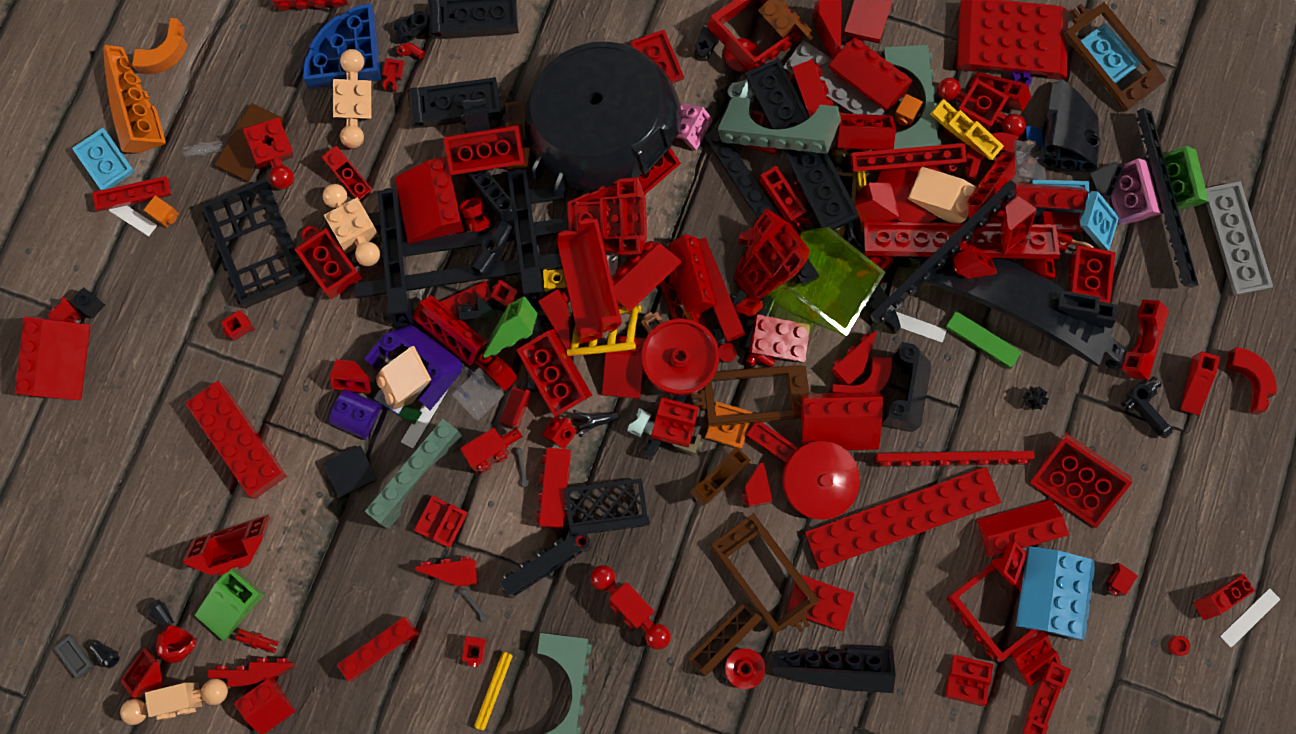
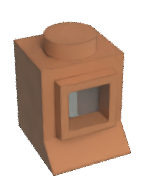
[641,312,664,335]

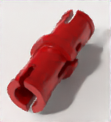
[236,628,279,653]

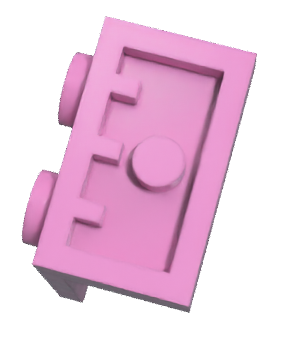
[675,103,713,150]

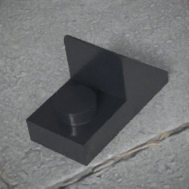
[456,291,497,320]

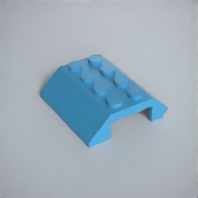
[1016,546,1095,641]

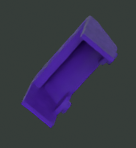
[364,325,463,411]

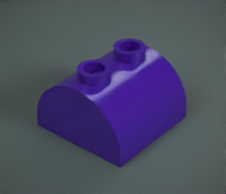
[330,390,383,440]

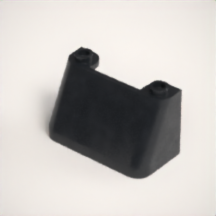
[882,342,931,432]

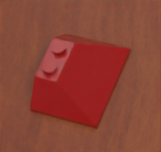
[183,515,270,575]

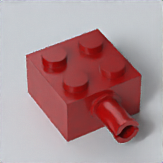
[460,427,523,474]

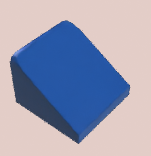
[1023,126,1043,148]

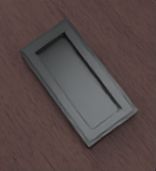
[54,635,95,679]

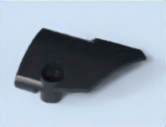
[1041,79,1101,173]

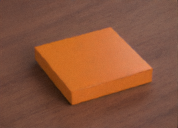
[705,401,753,450]

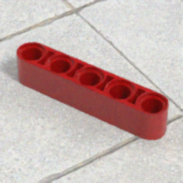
[967,153,1016,219]

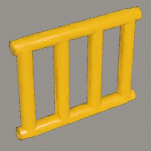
[567,305,641,356]

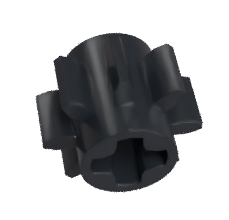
[1023,386,1049,410]

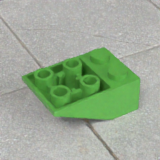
[483,296,538,358]
[195,569,265,641]

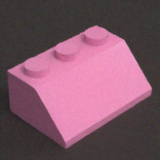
[1111,158,1163,225]

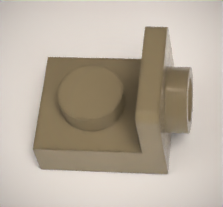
[673,434,704,456]

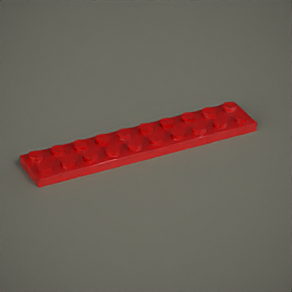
[863,221,1060,259]
[804,466,1002,570]

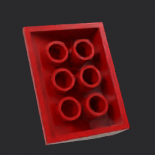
[395,156,464,244]
[15,316,91,400]
[801,392,883,450]
[1030,432,1133,528]

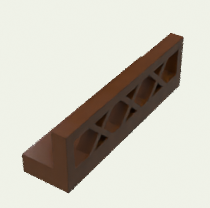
[688,602,762,676]

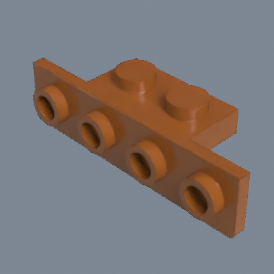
[758,0,813,40]

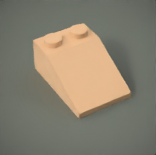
[908,167,977,223]
[376,346,431,410]

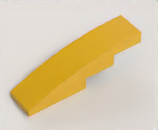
[930,99,1004,160]

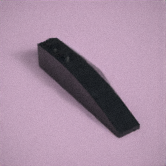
[772,645,896,693]

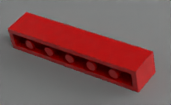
[849,143,967,173]

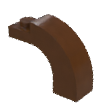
[690,447,751,506]

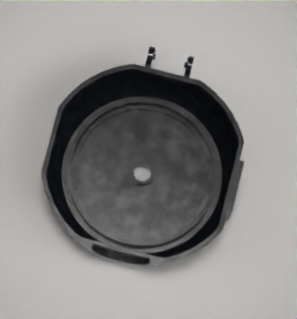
[525,42,682,197]

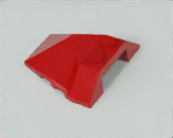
[567,177,647,255]
[733,209,810,300]

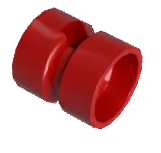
[459,197,491,232]

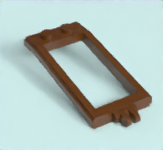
[1062,2,1166,112]
[691,365,810,427]
[709,513,820,634]

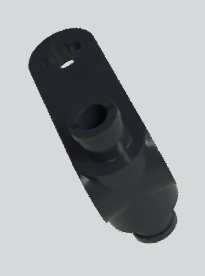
[1121,376,1173,439]

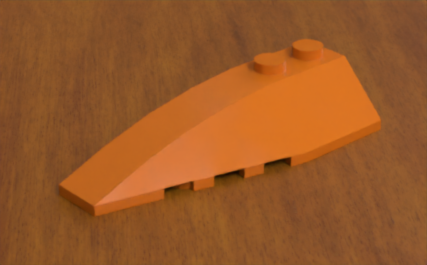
[103,45,166,153]

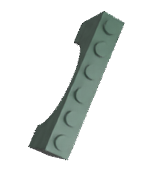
[881,45,941,149]
[718,97,841,153]
[365,419,464,529]
[537,633,592,734]

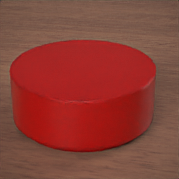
[301,226,320,242]
[719,343,737,363]
[1168,636,1190,656]

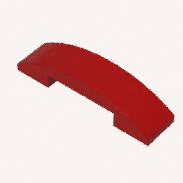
[1022,661,1071,734]

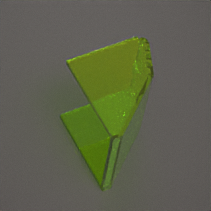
[767,227,885,335]

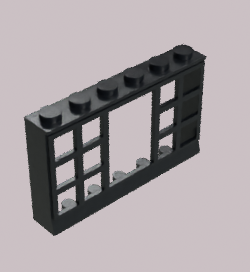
[201,179,309,309]

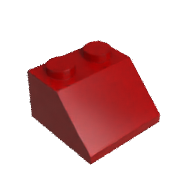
[999,196,1037,255]
[234,678,296,734]

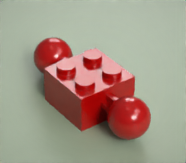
[937,78,1026,136]
[590,565,671,650]

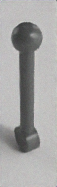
[515,447,529,487]
[459,588,488,622]

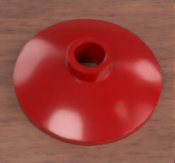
[724,38,760,73]
[725,648,765,689]

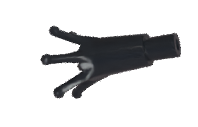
[839,222,864,259]
[573,410,619,437]

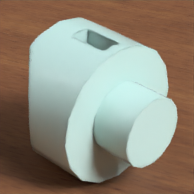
[728,79,755,103]
[627,408,654,437]

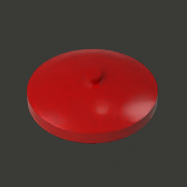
[877,167,941,223]
[642,319,719,395]
[782,441,860,520]

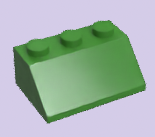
[1163,146,1209,210]

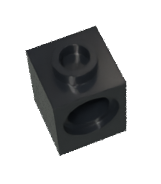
[70,287,106,319]

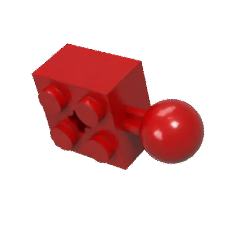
[243,117,294,189]

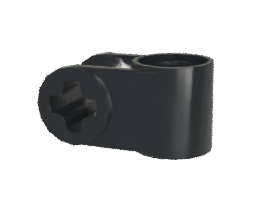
[393,11,429,43]
[694,24,719,61]

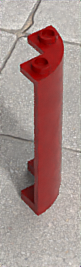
[556,218,622,344]

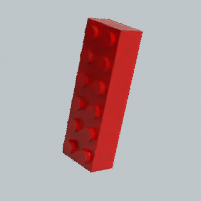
[185,381,287,499]

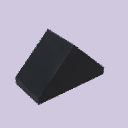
[1091,162,1125,200]

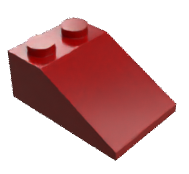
[812,0,841,59]
[1069,245,1116,303]
[602,335,646,399]

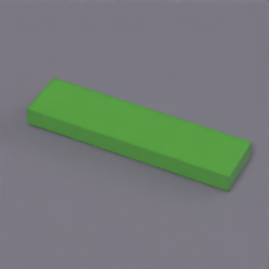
[945,311,1022,369]

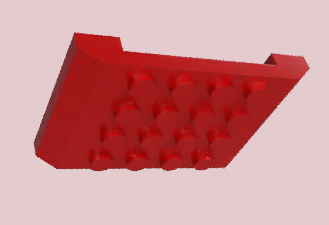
[956,0,1069,80]

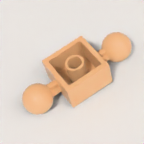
[333,49,371,149]
[323,184,380,266]
[120,679,228,725]

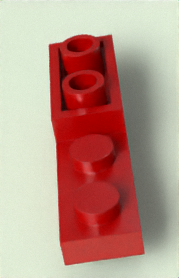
[208,658,295,687]

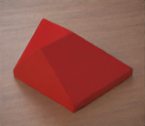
[855,183,900,227]
[120,647,163,698]

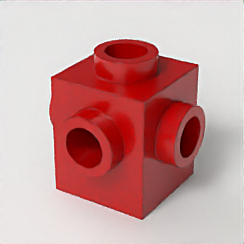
[542,416,577,449]

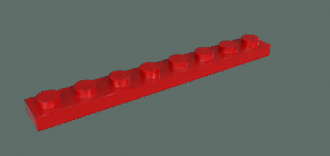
[874,451,1035,467]

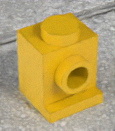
[543,269,567,293]

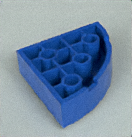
[303,3,381,89]

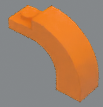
[132,18,187,74]

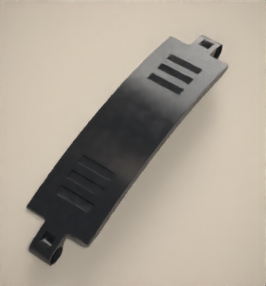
[896,256,1127,370]

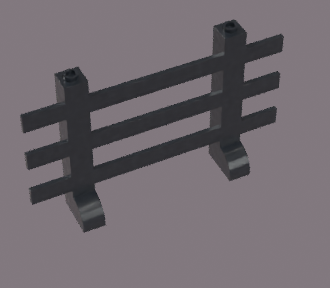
[351,169,568,329]

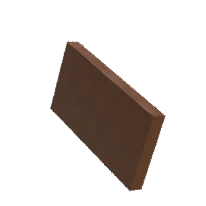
[214,103,285,182]

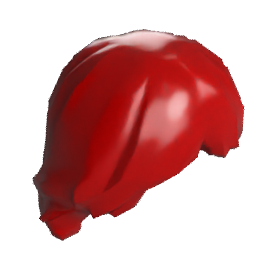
[156,625,197,663]

